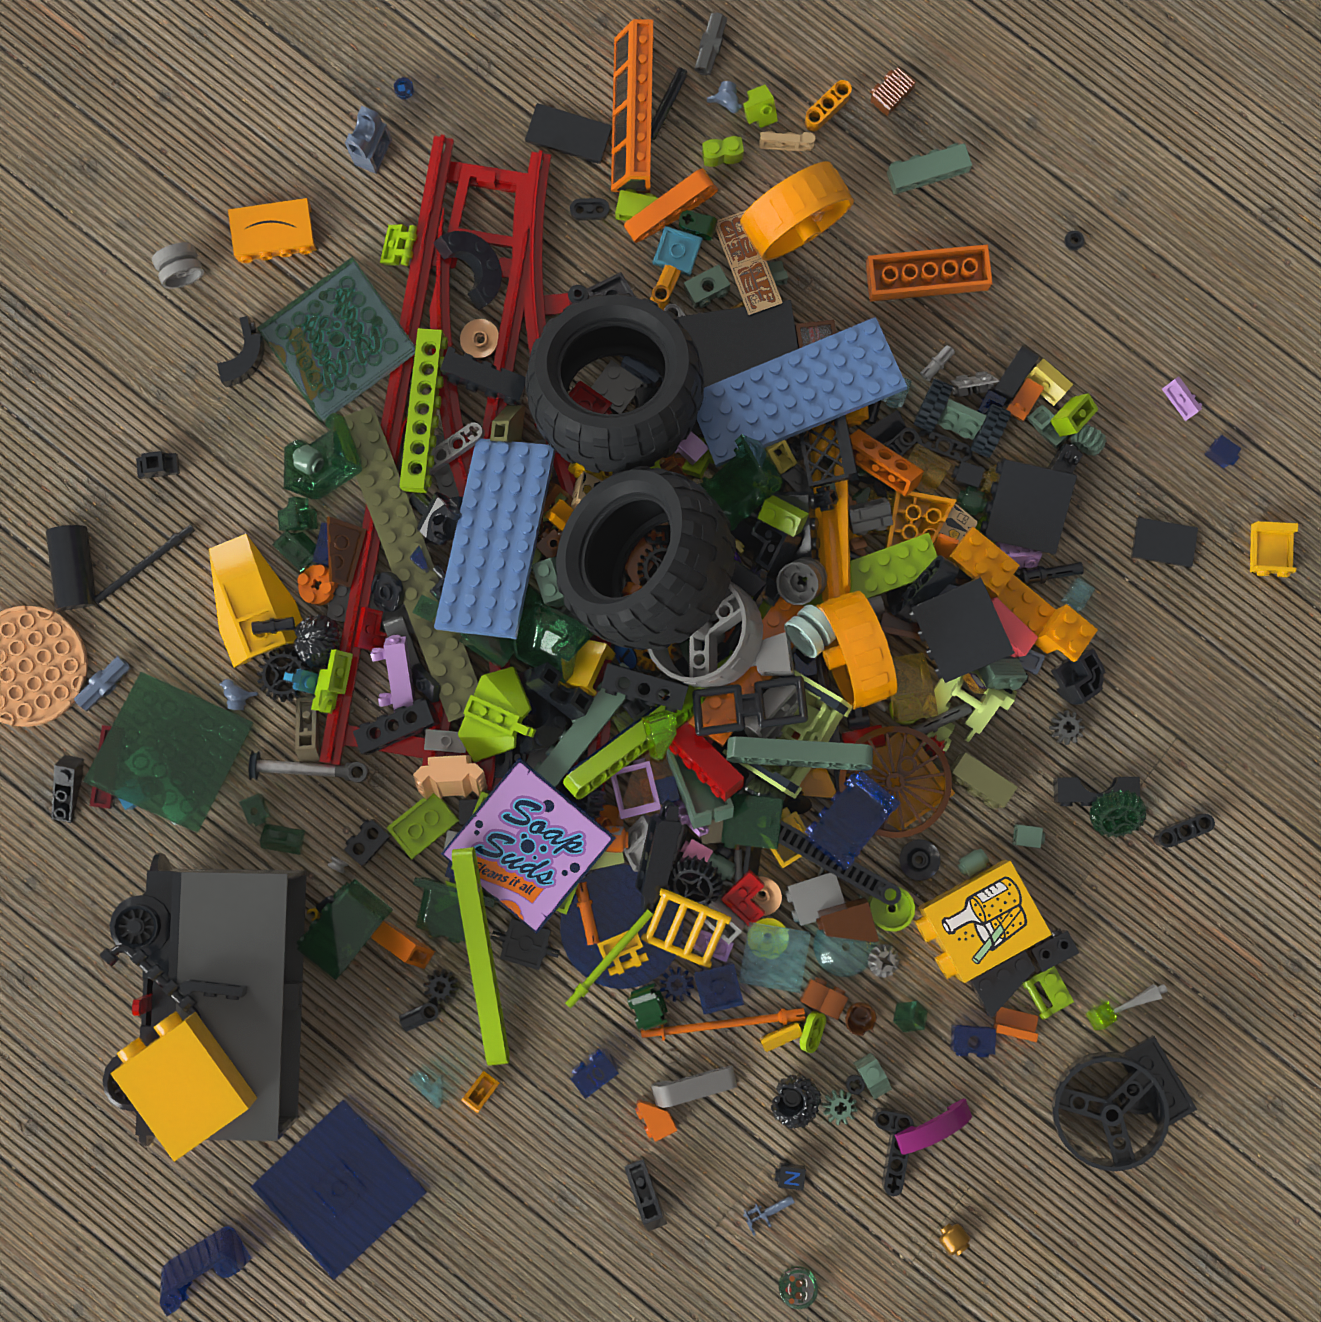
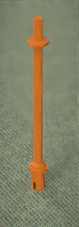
[641,1008,805,1041]

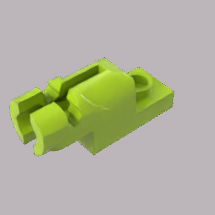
[311,649,353,714]

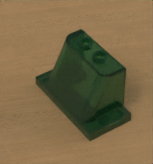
[512,595,594,684]
[413,876,498,943]

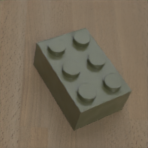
[950,752,1018,809]

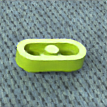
[800,1011,826,1053]

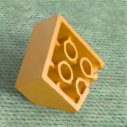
[884,491,957,549]

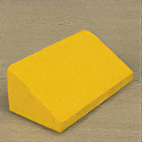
[760,1022,802,1052]

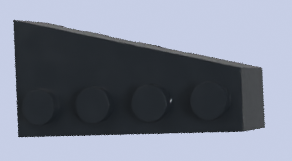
[440,346,526,406]

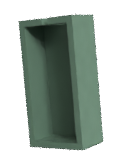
[667,737,734,829]

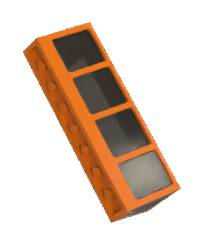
[611,19,654,193]

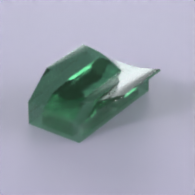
[272,531,318,573]

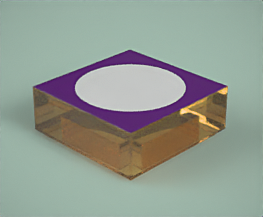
[963,673,988,694]

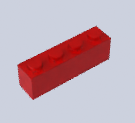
[669,721,744,801]

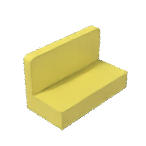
[1024,359,1073,406]

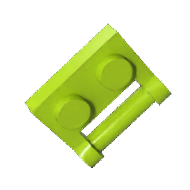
[1022,966,1074,1020]

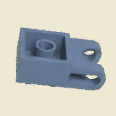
[345,106,392,174]

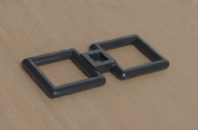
[692,676,808,736]

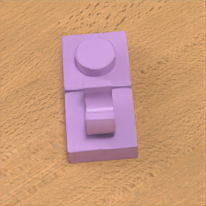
[1162,377,1202,421]

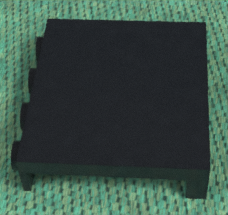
[980,457,1077,555]
[909,575,1015,683]

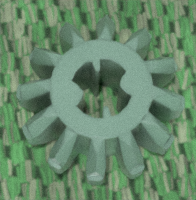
[1070,424,1106,456]
[822,1089,858,1125]

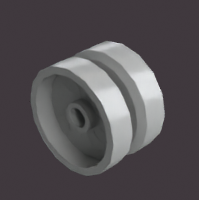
[152,242,204,289]

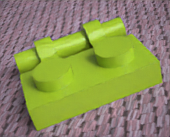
[380,224,418,266]

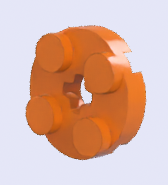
[297,564,338,606]

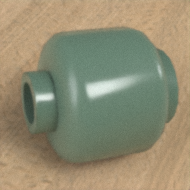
[293,445,324,475]

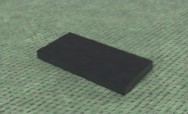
[525,103,612,164]

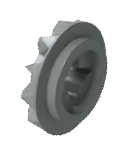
[868,944,901,978]

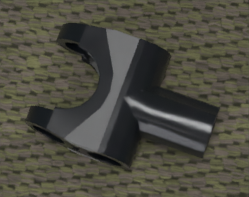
[409,492,462,545]

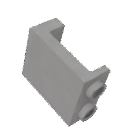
[785,872,845,926]

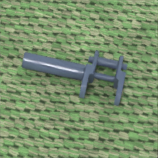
[743,1195,795,1236]

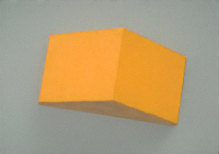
[461,1071,500,1113]

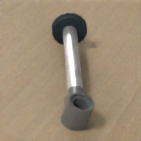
[248,750,369,783]

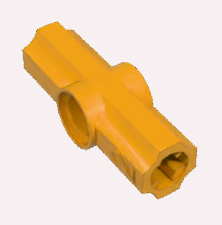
[650,265,681,311]

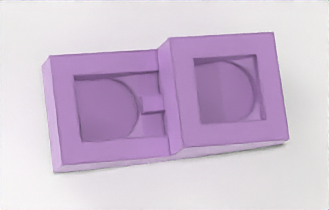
[686,928,734,962]

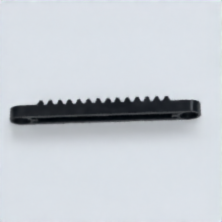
[753,812,901,905]

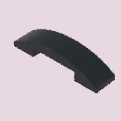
[623,657,690,722]

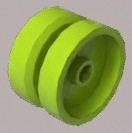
[868,886,915,932]

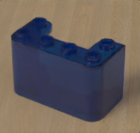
[805,770,901,870]

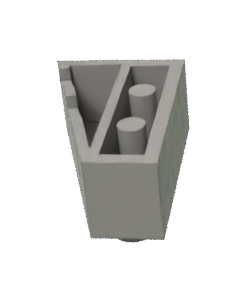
[744,677,798,739]

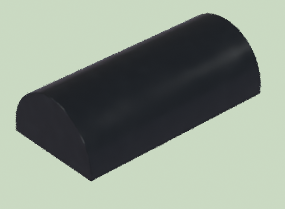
[46,525,97,612]

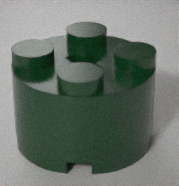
[627,983,670,1031]

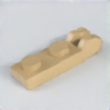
[759,131,816,151]

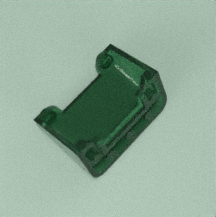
[283,412,362,499]

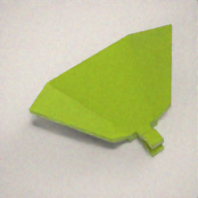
[458,667,536,762]

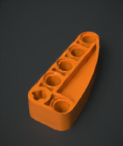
[624,168,718,243]

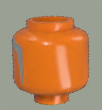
[604,825,629,853]

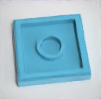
[653,226,703,276]

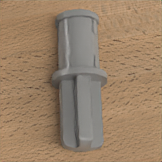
[920,345,955,381]

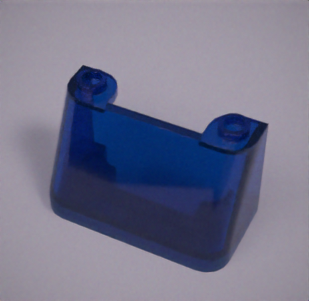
[160,1227,252,1317]

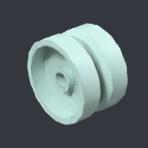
[784,604,836,658]

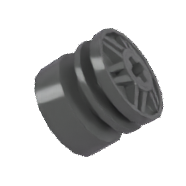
[777,557,828,605]

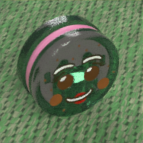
[778,1266,818,1309]

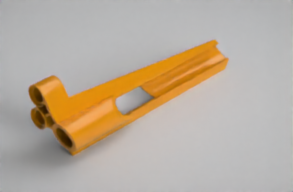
[809,406,869,601]

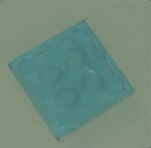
[739,922,811,993]

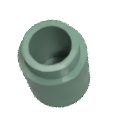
[957,848,989,877]
[707,853,736,881]

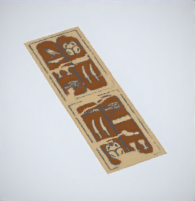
[716,210,783,315]

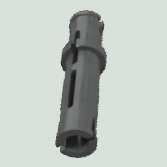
[911,702,972,739]

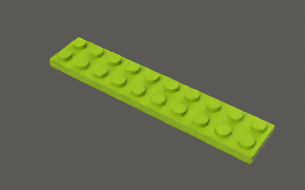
[751,533,937,619]

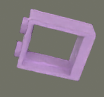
[611,758,661,819]

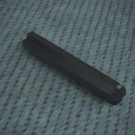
[651,67,687,140]

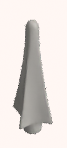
[1114,984,1168,1013]

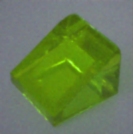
[1086,1001,1118,1031]

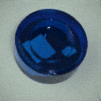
[394,77,414,99]

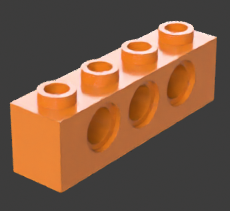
[850,429,924,497]

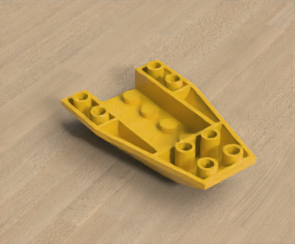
[209,534,303,668]

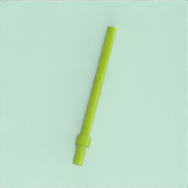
[565,909,654,1008]

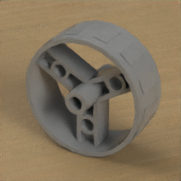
[647,581,763,688]

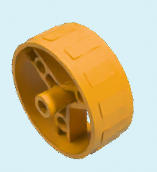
[740,161,854,261]
[816,591,897,709]

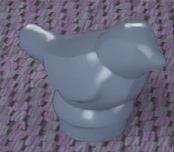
[707,81,742,113]
[219,678,258,710]

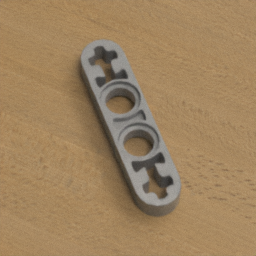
[415,423,485,475]

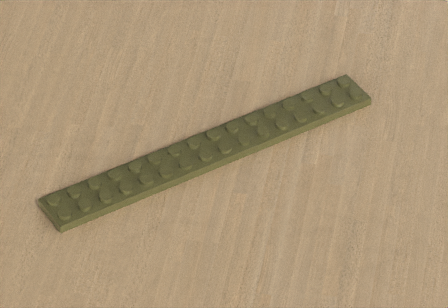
[335,405,479,722]

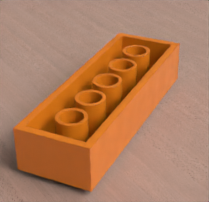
[866,244,992,302]

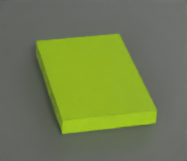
[387,793,459,860]

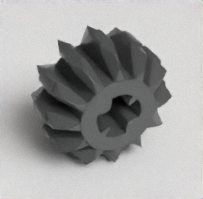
[1049,710,1085,745]

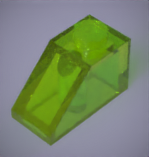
[642,710,677,760]

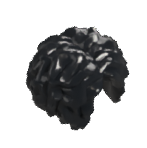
[294,614,340,668]
[771,1073,821,1129]

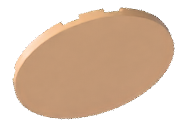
[0,606,88,727]

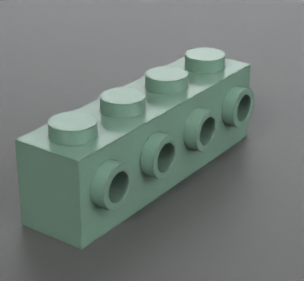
[887,143,972,195]

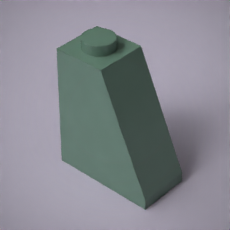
[853,1053,892,1100]

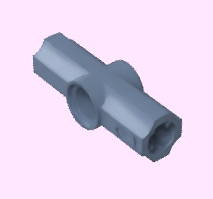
[74,656,131,711]

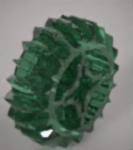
[1090,789,1146,839]

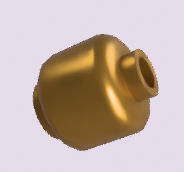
[939,1223,970,1257]

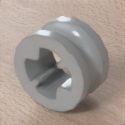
[327,856,348,873]

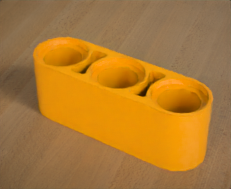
[805,80,852,132]

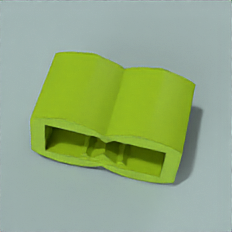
[702,136,744,167]

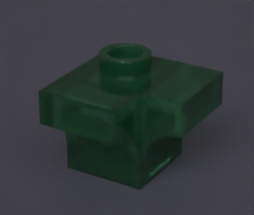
[277,496,318,532]

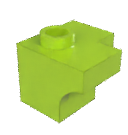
[743,85,778,128]

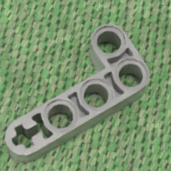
[651,1066,737,1108]

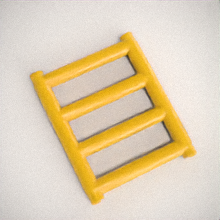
[641,888,732,969]

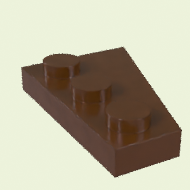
[327,516,367,587]

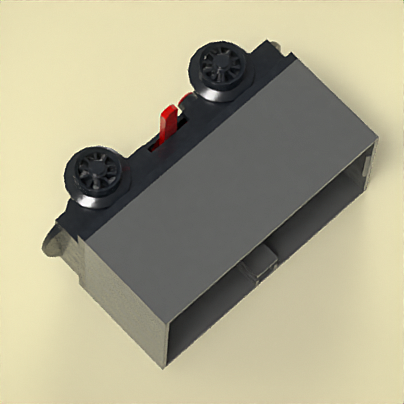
[102,853,307,1146]

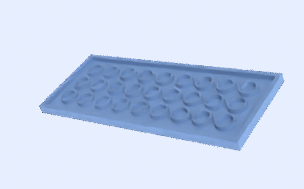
[697,317,907,468]
[434,438,556,639]

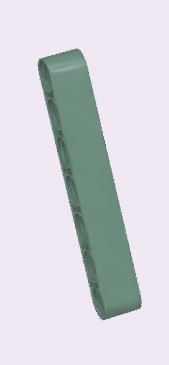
[727,737,873,771]

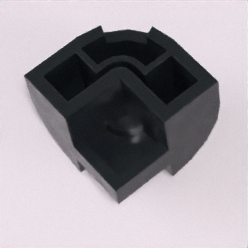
[1051,648,1106,705]

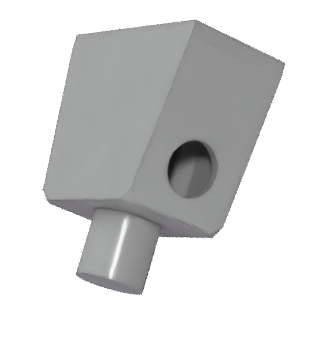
[751,632,795,676]

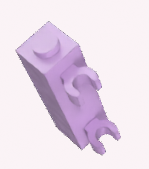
[371,635,416,713]

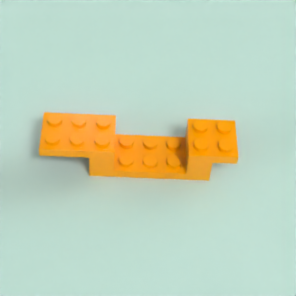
[948,527,1098,662]

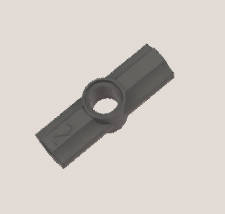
[694,12,727,76]

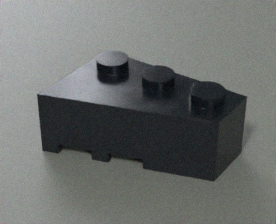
[968,950,1035,1018]

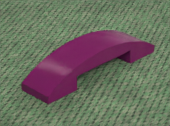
[895,1098,972,1155]

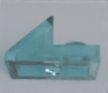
[408,1071,443,1109]

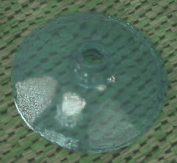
[813,929,875,977]

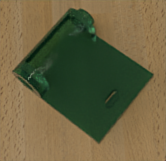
[721,794,783,849]

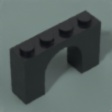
[761,491,820,576]

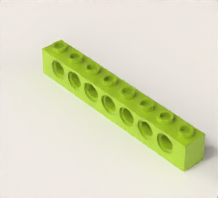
[399,328,448,493]

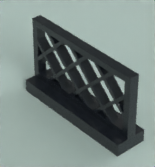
[799,415,859,489]

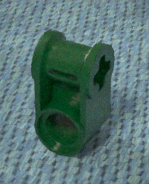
[678,210,718,241]

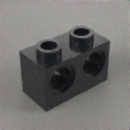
[344,819,392,866]

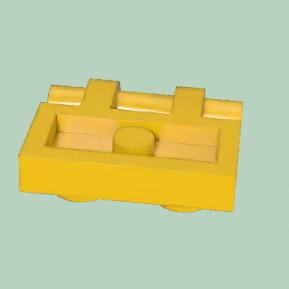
[597,930,649,976]

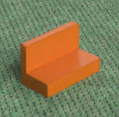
[993,1007,1039,1042]

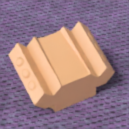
[413,755,487,800]

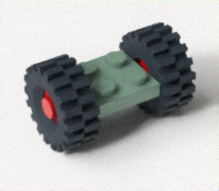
[913,378,1011,458]

